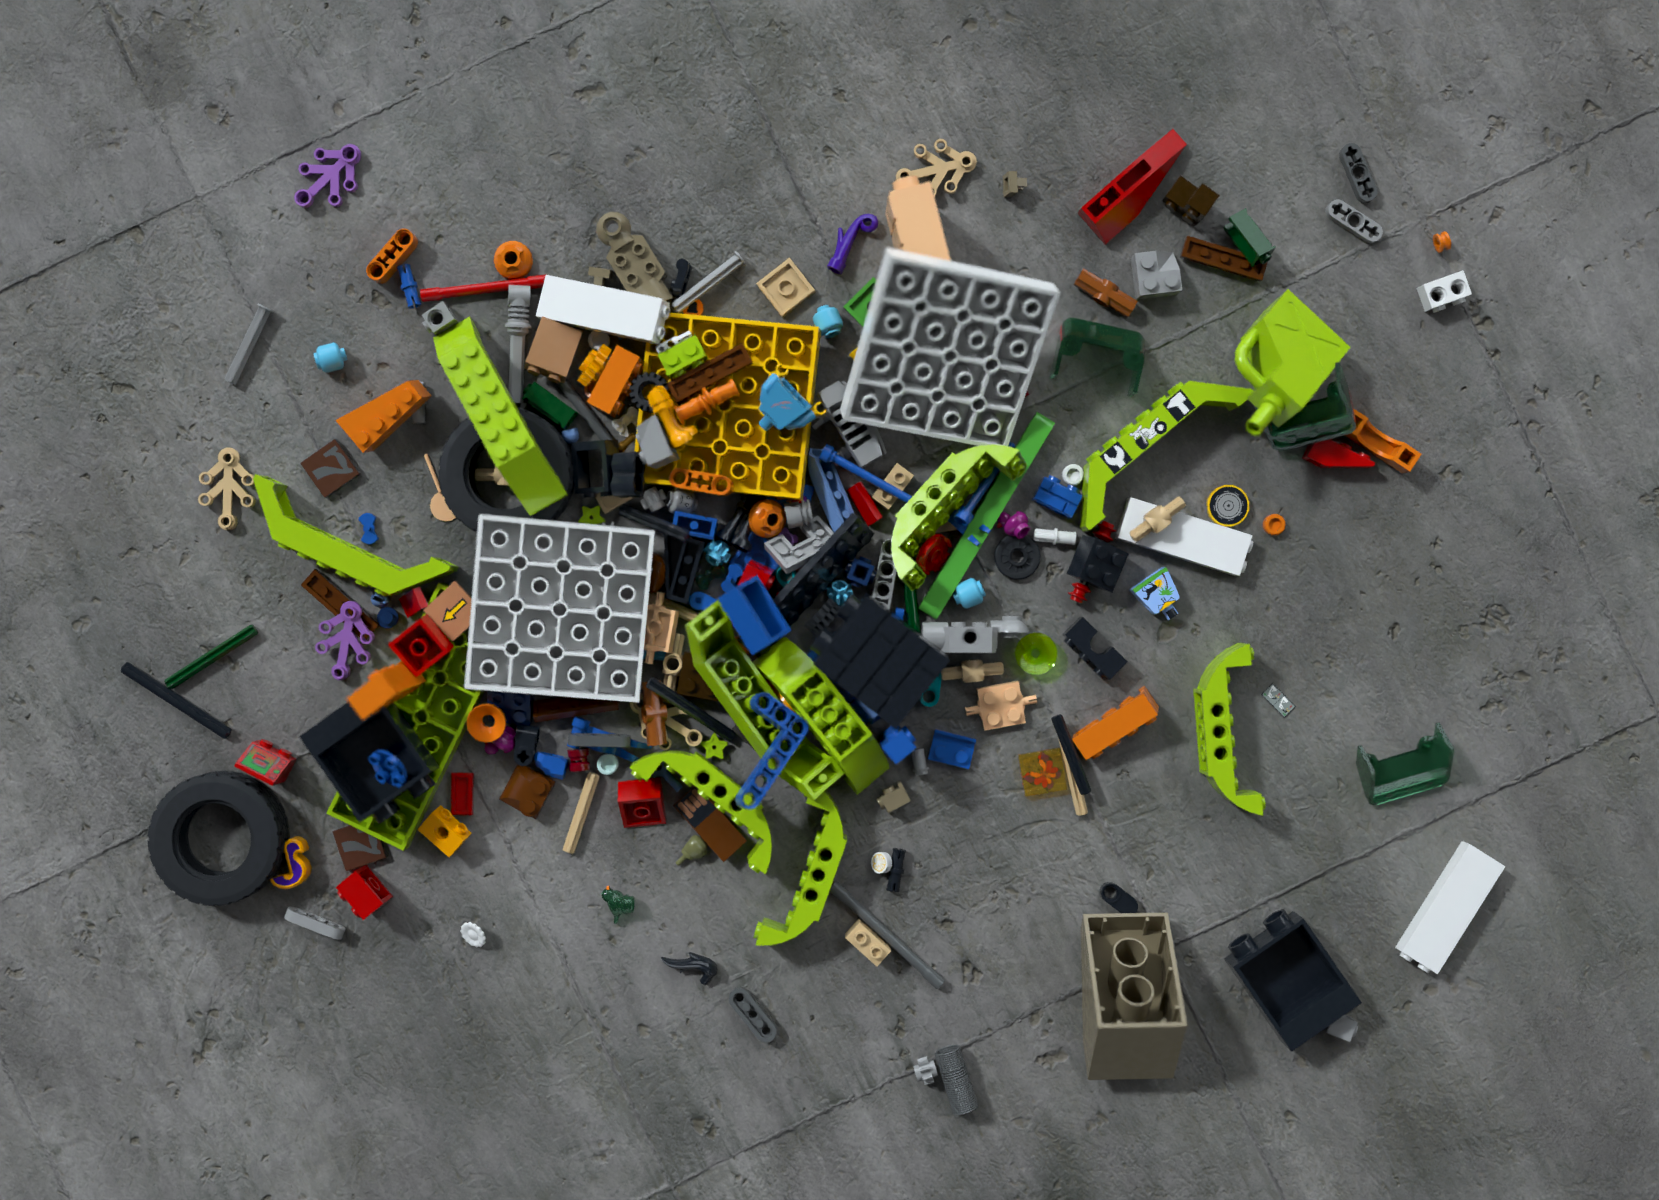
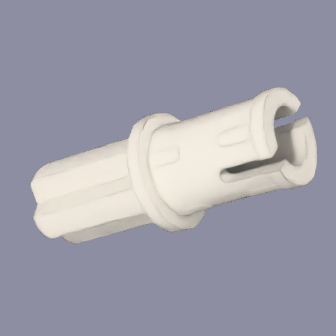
[1033,528,1076,545]

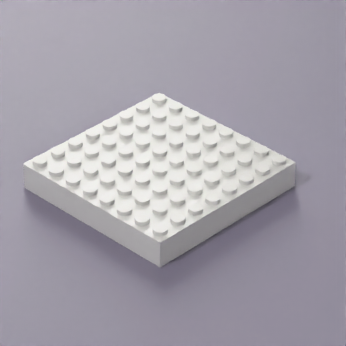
[840,247,1060,446]
[465,514,655,702]

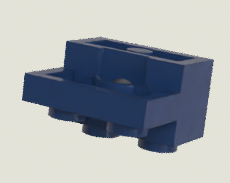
[487,690,535,726]

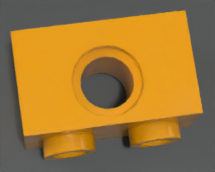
[417,805,472,858]

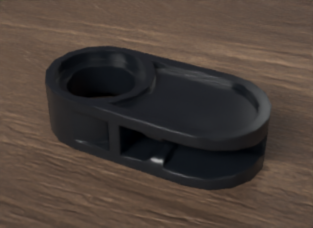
[1100,882,1138,913]

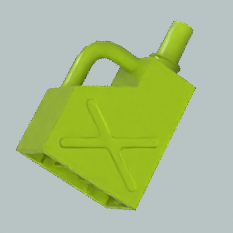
[1235,289,1351,436]

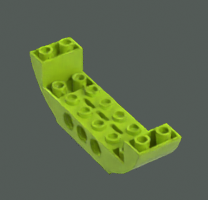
[891,444,1027,592]
[753,637,889,795]
[1193,643,1266,816]
[630,750,772,874]
[753,790,847,946]

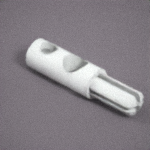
[655,331,693,354]

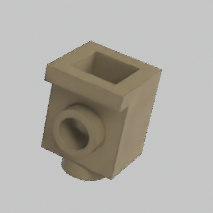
[876,780,911,813]

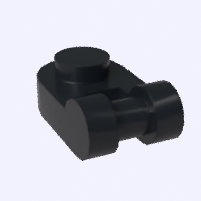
[670,259,692,298]

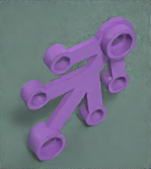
[294,144,361,208]
[315,601,375,680]

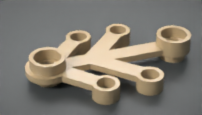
[896,139,977,197]
[198,447,256,530]
[630,693,703,750]

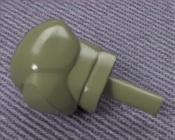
[675,835,707,866]

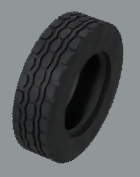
[438,408,574,533]
[147,771,290,906]

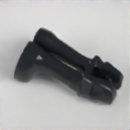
[715,494,766,554]

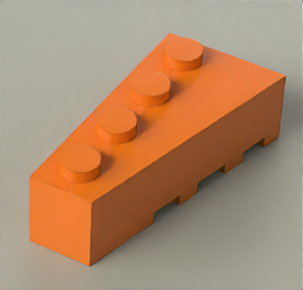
[335,380,432,453]
[347,661,426,720]
[1072,686,1159,760]

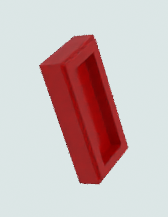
[847,481,883,526]
[399,587,428,618]
[451,772,474,815]

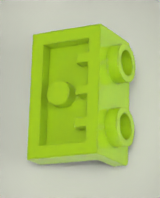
[658,335,708,379]

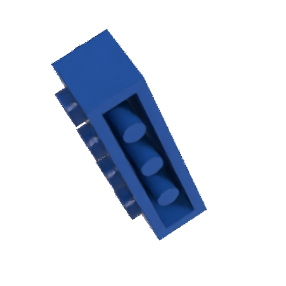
[879,725,916,764]

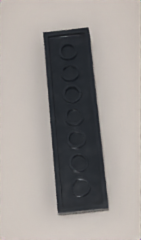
[736,513,875,657]

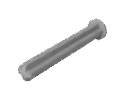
[672,251,746,313]
[224,303,274,385]

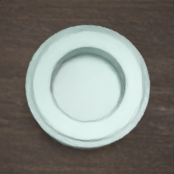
[597,754,619,775]

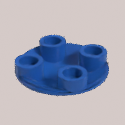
[369,750,407,788]

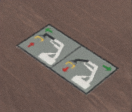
[1261,683,1296,718]

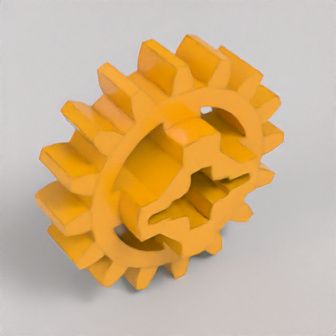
[577,344,612,387]

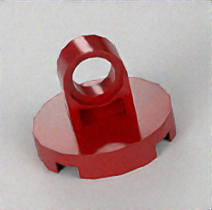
[916,534,952,575]

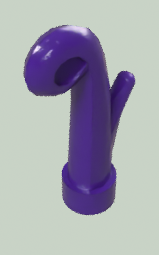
[827,214,879,275]

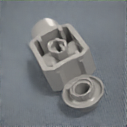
[921,616,1029,653]

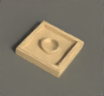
[756,258,815,318]

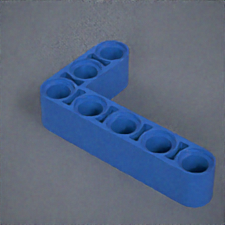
[735,693,808,809]

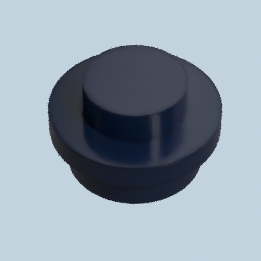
[377,607,399,628]

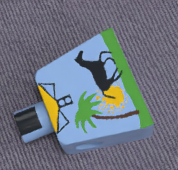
[1129,567,1180,620]

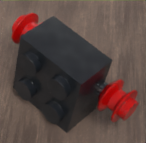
[1066,521,1129,604]

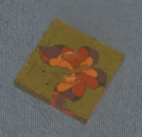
[1018,747,1067,797]

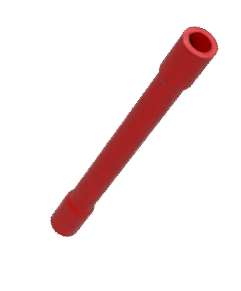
[420,274,547,302]

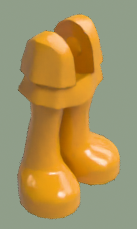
[648,385,698,448]

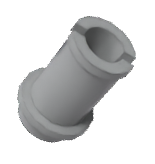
[911,748,929,776]

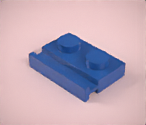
[928,729,976,769]

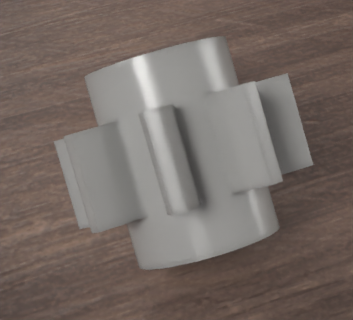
[913,1056,938,1085]

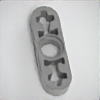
[1325,199,1383,244]
[284,907,346,940]

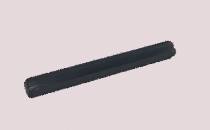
[646,677,736,742]

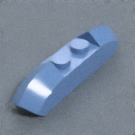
[808,448,854,532]

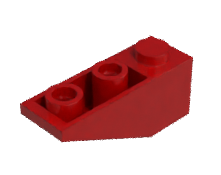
[1302,433,1375,468]

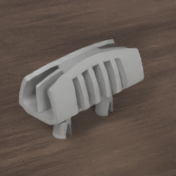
[812,380,886,468]

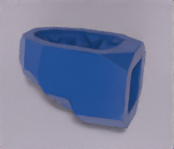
[534,751,569,780]

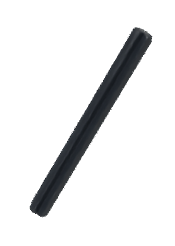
[121,662,232,739]

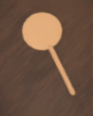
[424,454,456,522]

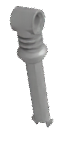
[505,285,532,409]

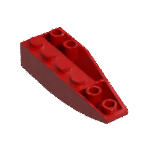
[1077,129,1187,245]

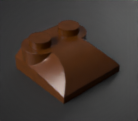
[499,764,556,819]

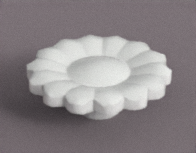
[461,922,486,948]

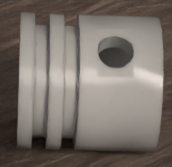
[784,499,814,529]

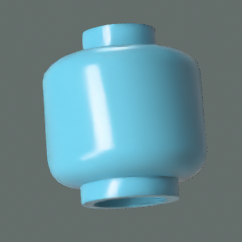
[813,305,843,338]
[313,342,347,373]
[953,578,986,609]

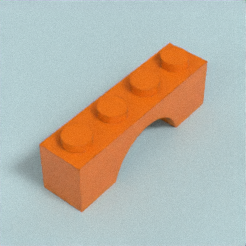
[1332,407,1422,473]

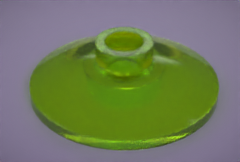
[1015,632,1058,675]

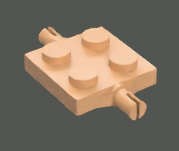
[644,592,679,664]
[965,681,1037,731]

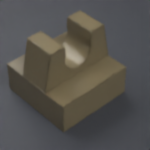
[1003,171,1027,197]
[588,267,613,287]

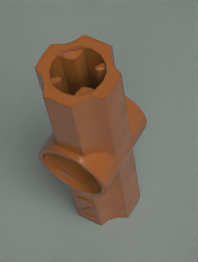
[1073,268,1138,318]
[641,680,667,746]

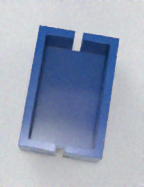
[718,575,792,655]

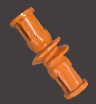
[674,379,740,424]

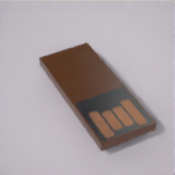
[673,786,748,862]

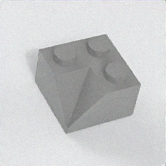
[1131,251,1182,300]
[636,415,680,469]

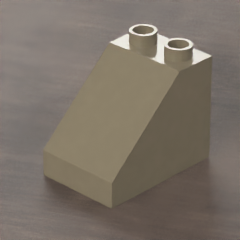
[1081,913,1187,1080]

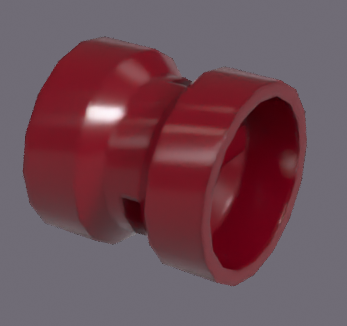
[567,748,590,772]

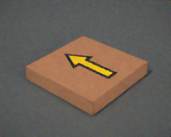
[423,581,472,642]

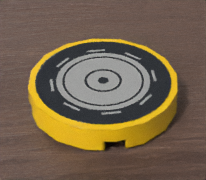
[1206,485,1249,527]

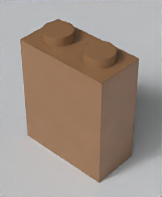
[524,316,583,383]

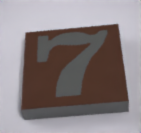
[300,439,361,498]
[332,825,388,871]

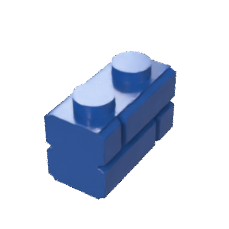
[1032,475,1083,519]
[673,511,718,540]

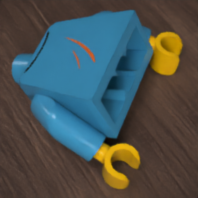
[759,364,826,431]

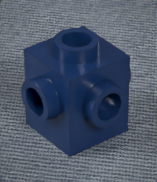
[844,556,876,588]

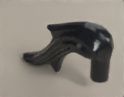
[661,952,718,985]

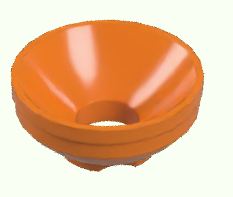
[494,241,533,280]
[748,499,786,538]
[467,703,506,743]

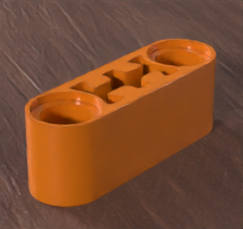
[366,229,418,284]
[669,468,734,496]

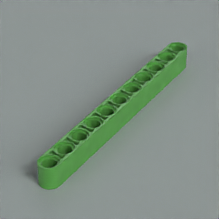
[918,412,1055,619]

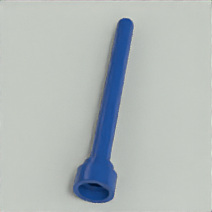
[953,442,1015,527]
[819,444,912,503]

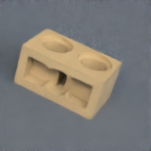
[871,463,914,511]
[845,918,891,966]

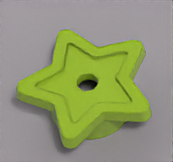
[578,505,606,525]
[701,733,728,759]

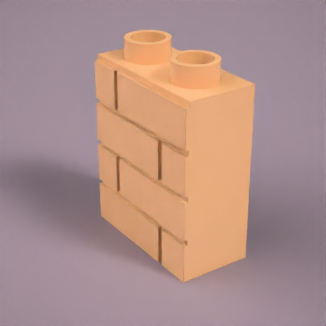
[885,176,951,261]

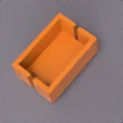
[587,345,644,418]

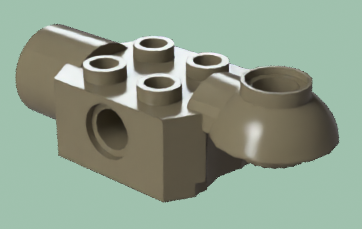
[596,212,674,303]

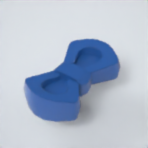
[358,513,379,545]
[721,563,744,593]

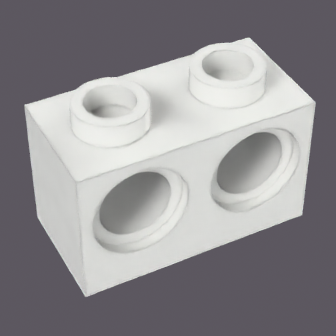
[1416,270,1472,313]

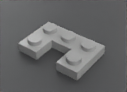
[764,516,834,574]

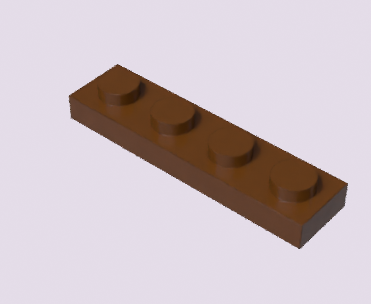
[1180,236,1268,282]
[666,343,753,403]
[301,569,380,640]
[533,696,619,722]

